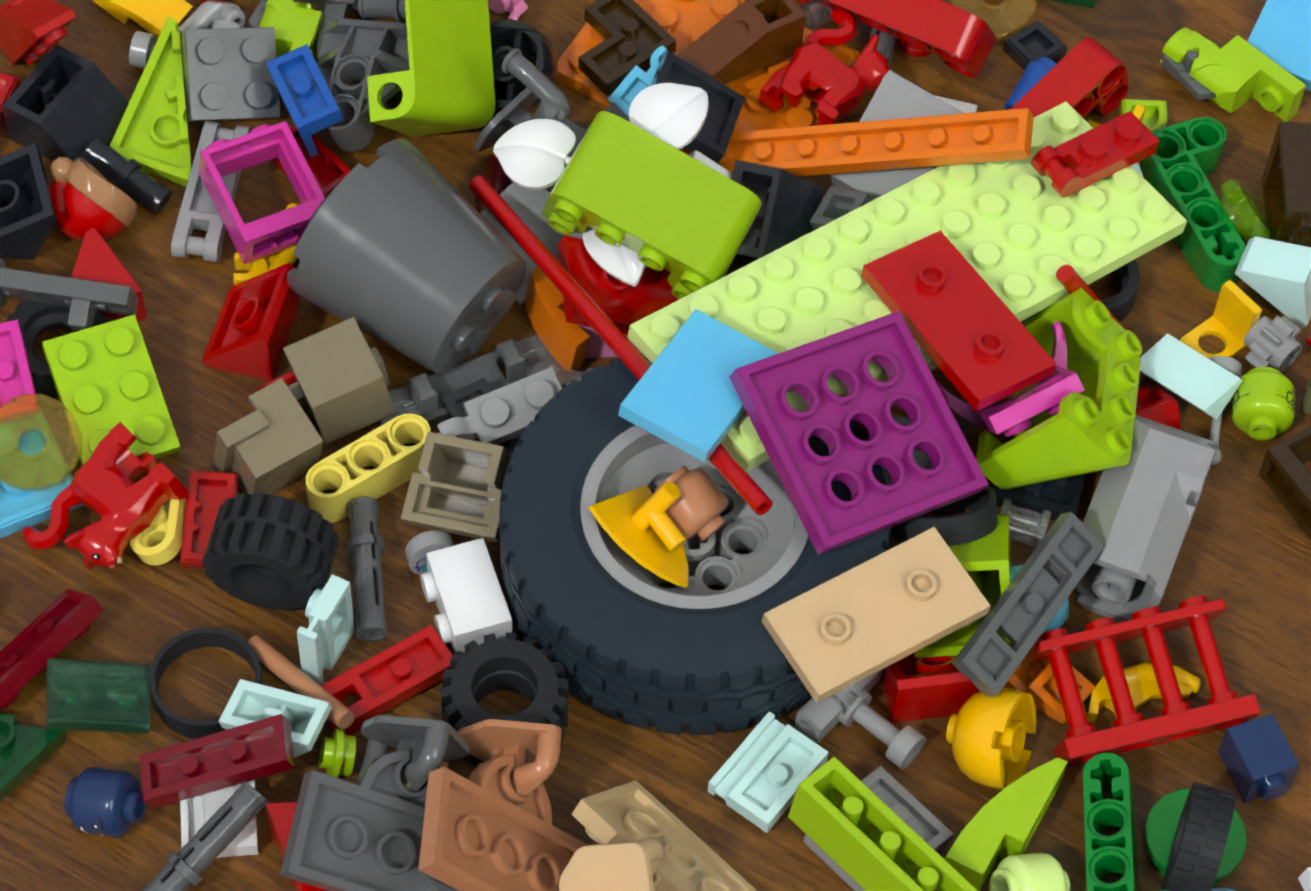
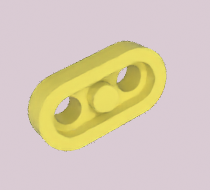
[130,475,187,565]

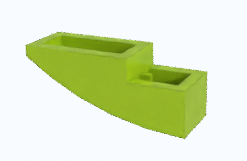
[945,757,1067,891]

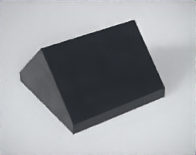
[0,143,57,260]

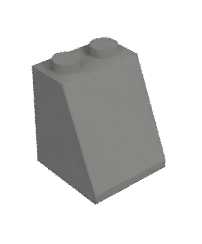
[830,70,963,202]

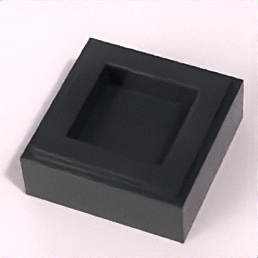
[1003,21,1067,71]

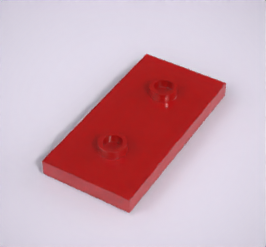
[861,230,1057,412]
[557,235,730,335]

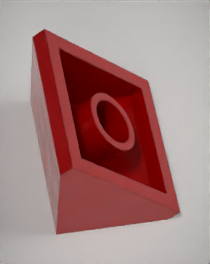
[201,263,300,381]
[881,653,980,724]

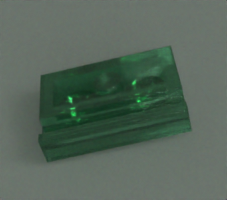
[45,658,151,734]

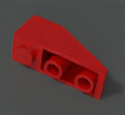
[0,0,76,66]

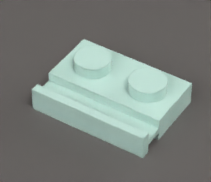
[297,574,355,686]
[707,711,829,833]

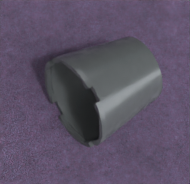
[287,138,527,375]

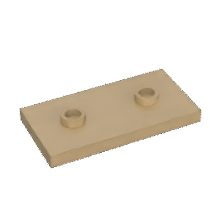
[762,527,991,703]

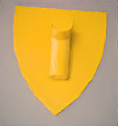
[588,481,688,589]

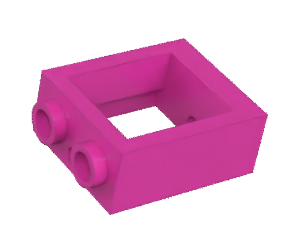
[199,121,325,264]

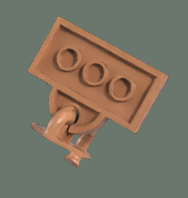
[418,719,587,891]

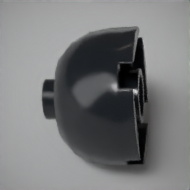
[490,19,558,110]

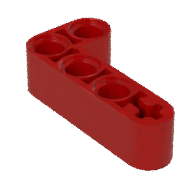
[817,0,997,79]
[1010,37,1129,118]

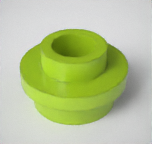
[318,728,356,778]

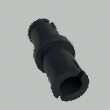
[82,137,173,215]

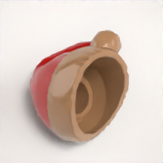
[50,157,137,242]

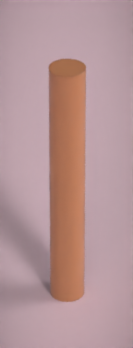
[247,635,355,729]

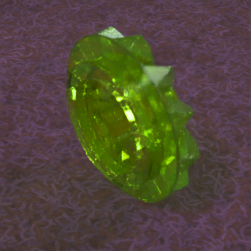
[1219,179,1270,242]

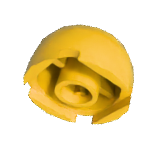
[946,688,1036,790]

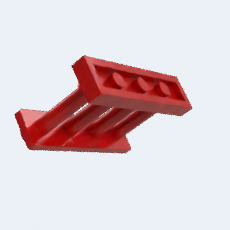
[1027,595,1261,767]

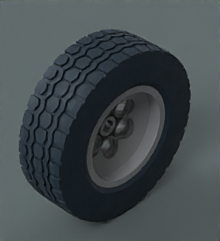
[499,353,891,735]

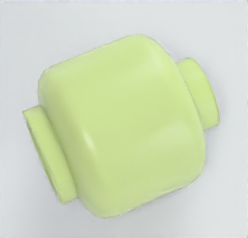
[989,853,1070,891]

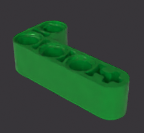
[1139,117,1246,292]
[1083,753,1169,891]

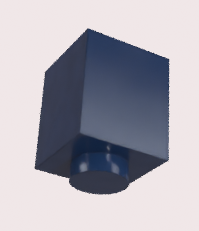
[1218,713,1299,803]

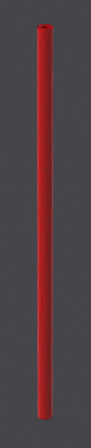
[469,175,773,515]

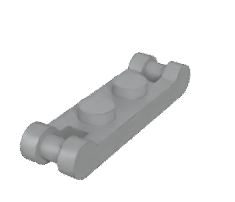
[171,121,252,263]

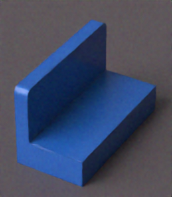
[266,44,344,158]

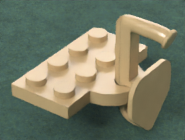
[559,780,757,891]

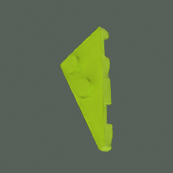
[110,17,192,186]

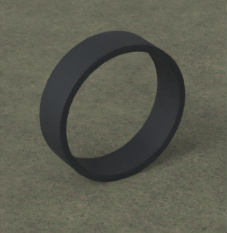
[891,486,998,546]
[149,628,263,739]

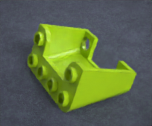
[367,0,496,137]
[540,111,762,300]
[976,288,1142,490]

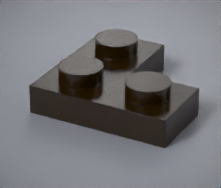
[578,0,676,96]

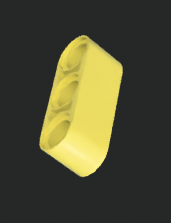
[306,414,431,523]

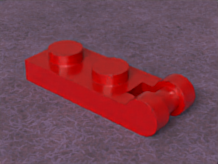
[1031,111,1160,198]
[321,625,453,735]

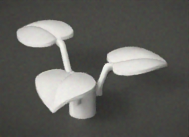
[493,83,709,287]

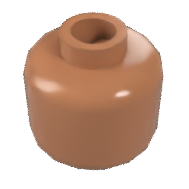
[655,466,728,541]

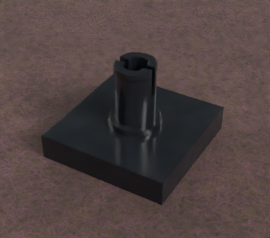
[650,51,745,163]

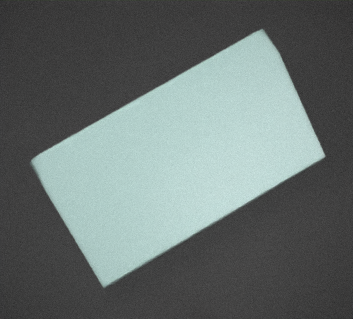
[1140,333,1243,420]

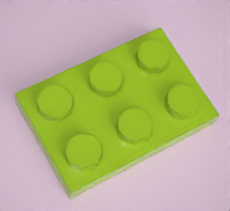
[42,314,180,465]

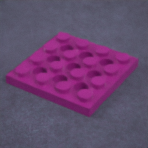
[729,311,989,555]

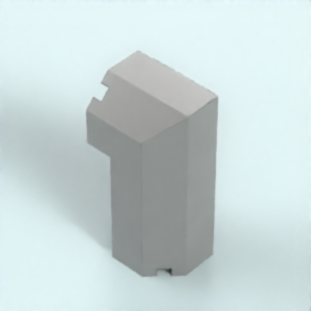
[1075,415,1218,622]

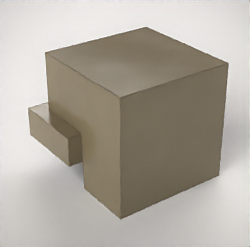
[283,317,396,445]
[212,378,323,495]
[401,432,511,542]

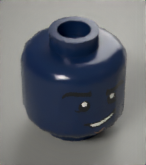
[64,766,146,838]

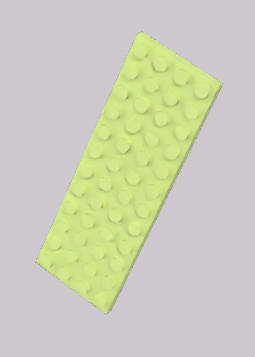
[628,101,1187,472]

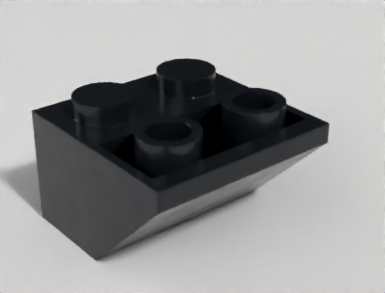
[2,44,129,161]
[732,160,824,266]

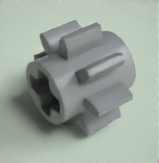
[1243,316,1303,372]

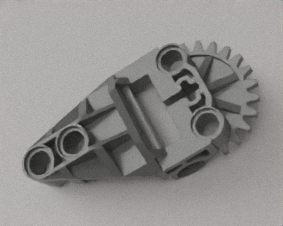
[317,0,410,152]

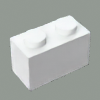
[420,538,512,655]

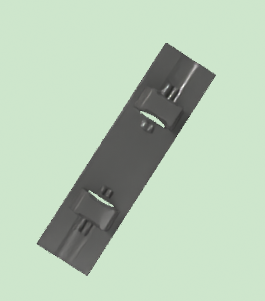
[0,267,139,332]
[378,334,563,429]
[952,512,1105,697]

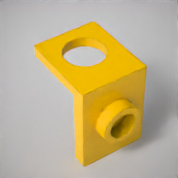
[1180,280,1262,358]

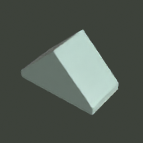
[1235,236,1311,329]
[218,679,332,758]

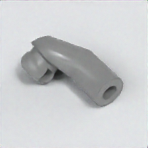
[180,1,246,35]

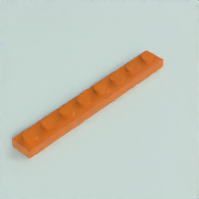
[680,108,1034,180]

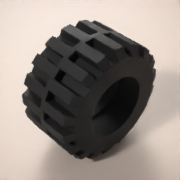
[202,493,339,611]
[441,633,569,766]

